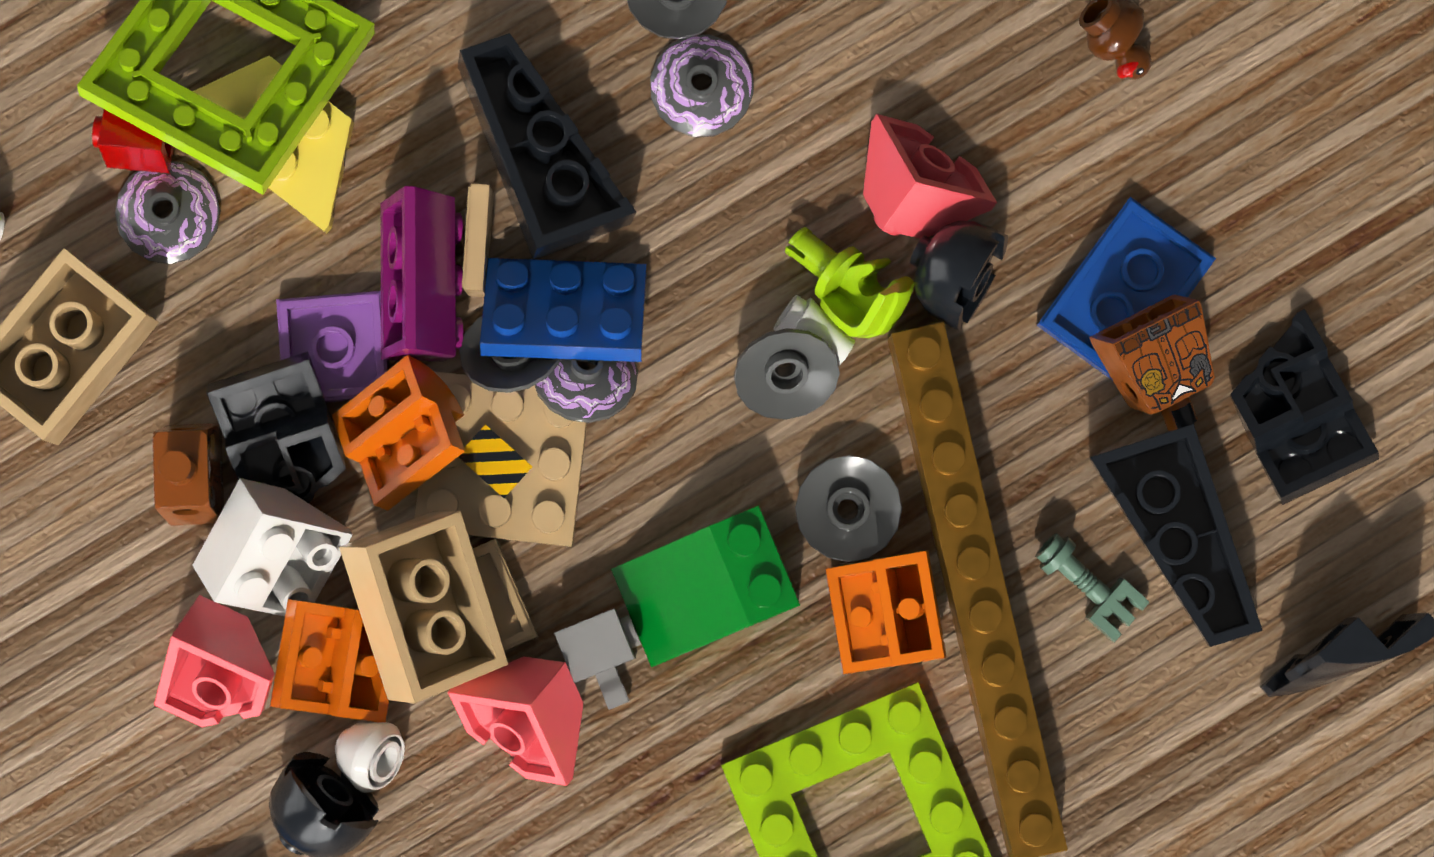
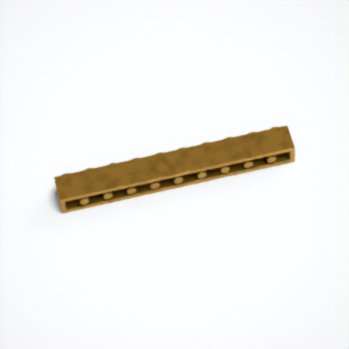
[888,322,1068,857]

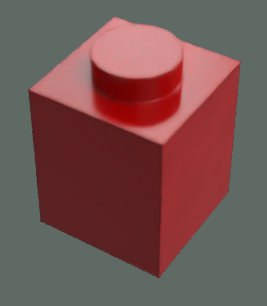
[92,109,174,173]

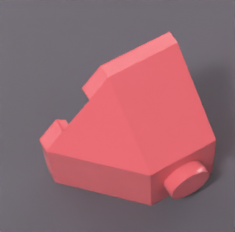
[863,114,997,239]
[154,595,275,727]
[448,657,584,786]

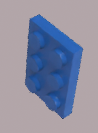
[480,258,646,362]

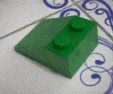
[611,506,800,668]

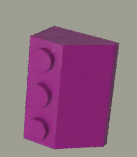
[380,186,463,362]

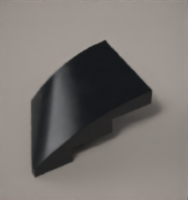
[1230,309,1379,505]
[206,351,346,503]
[1260,613,1434,697]

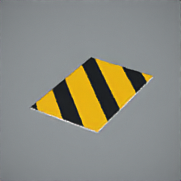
[458,424,532,498]

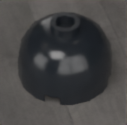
[910,221,1008,331]
[269,751,379,857]

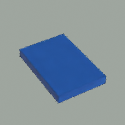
[1036,197,1216,381]

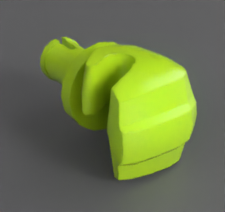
[785,227,914,338]

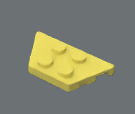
[193,56,354,234]

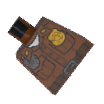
[1089,294,1215,431]
[153,423,224,526]

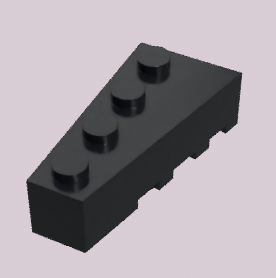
[458,33,637,260]
[1090,424,1263,647]

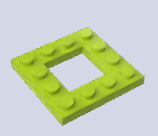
[77,0,375,195]
[721,682,992,857]

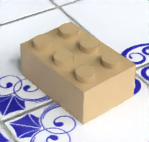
[0,248,159,445]
[339,511,509,704]

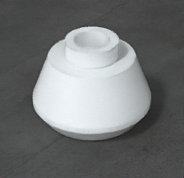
[335,722,405,793]

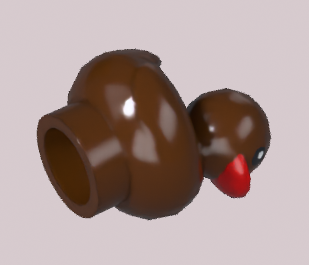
[1079,0,1152,80]

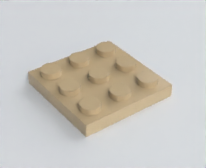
[415,371,587,547]

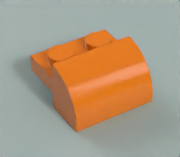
[332,355,465,511]
[826,551,947,674]
[270,599,389,722]

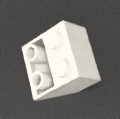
[192,478,353,616]

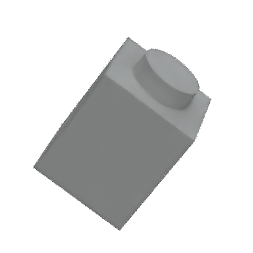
[554,609,641,710]

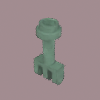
[1035,533,1150,643]

